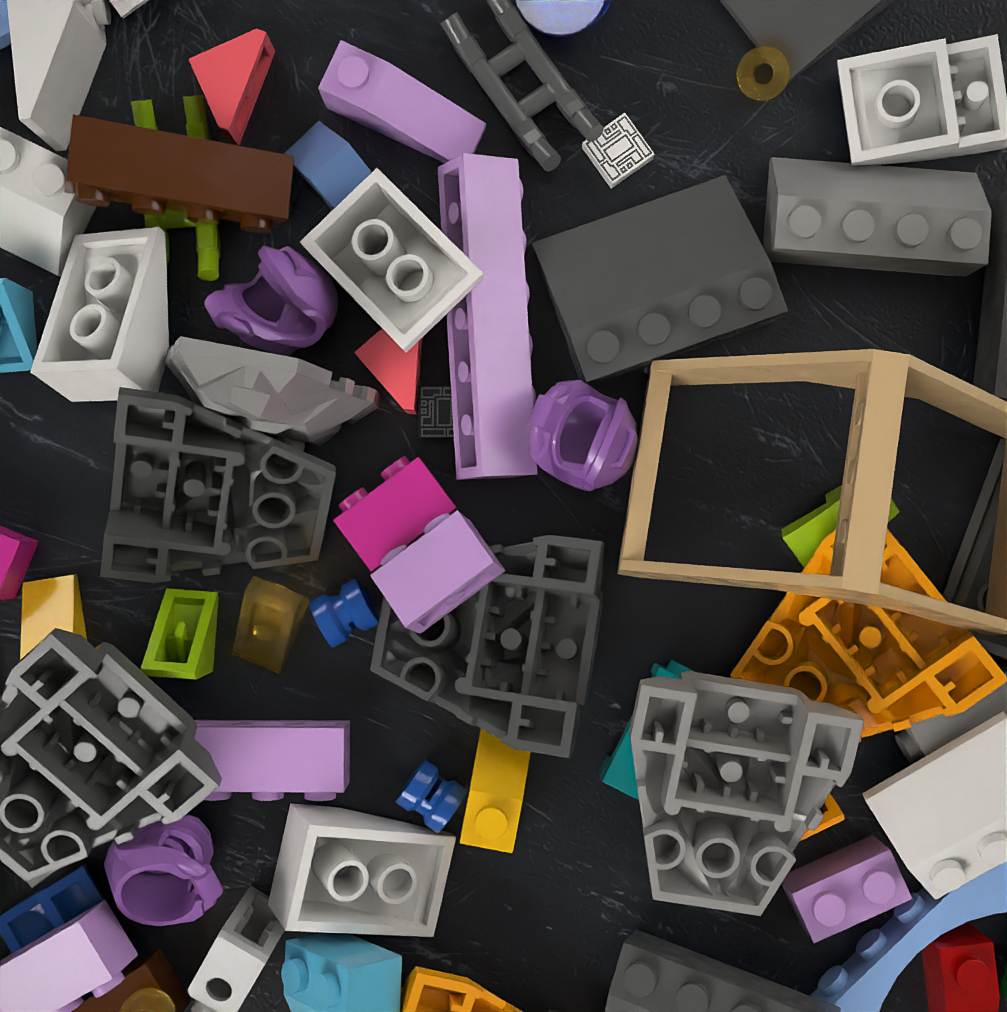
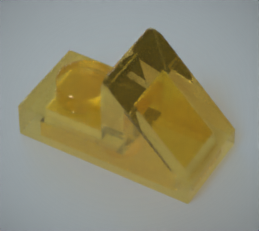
[232,576,309,674]

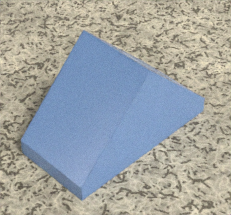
[284,121,372,210]

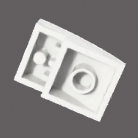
[837,34,1007,165]

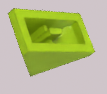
[141,588,219,680]

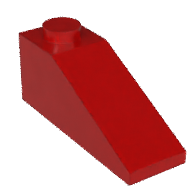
[922,923,1000,1012]

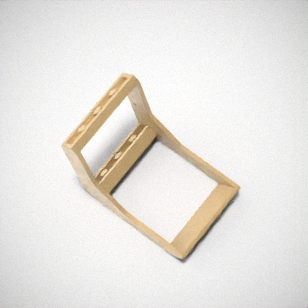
[617,349,1007,636]

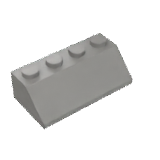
[763,157,992,277]

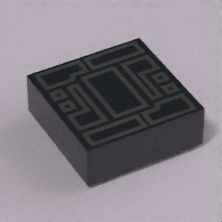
[418,386,454,439]

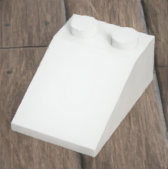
[7,0,111,151]
[300,168,485,353]
[30,227,169,402]
[268,803,456,937]

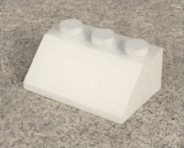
[0,127,97,277]
[862,711,1007,900]

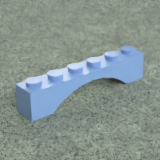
[810,862,1007,1012]

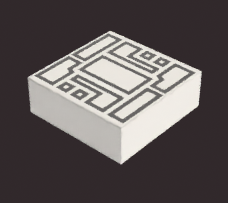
[582,113,655,189]

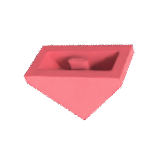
[188,28,275,146]
[354,329,423,415]

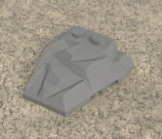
[165,336,381,452]
[629,671,864,916]

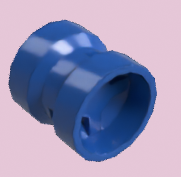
[309,578,379,648]
[395,759,468,833]

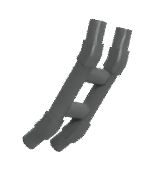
[440,0,604,171]

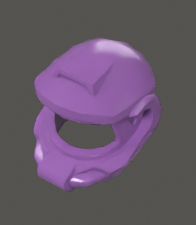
[204,245,339,356]
[527,380,639,491]
[104,814,223,926]

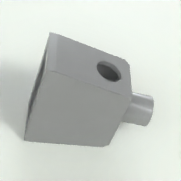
[187,886,285,1012]

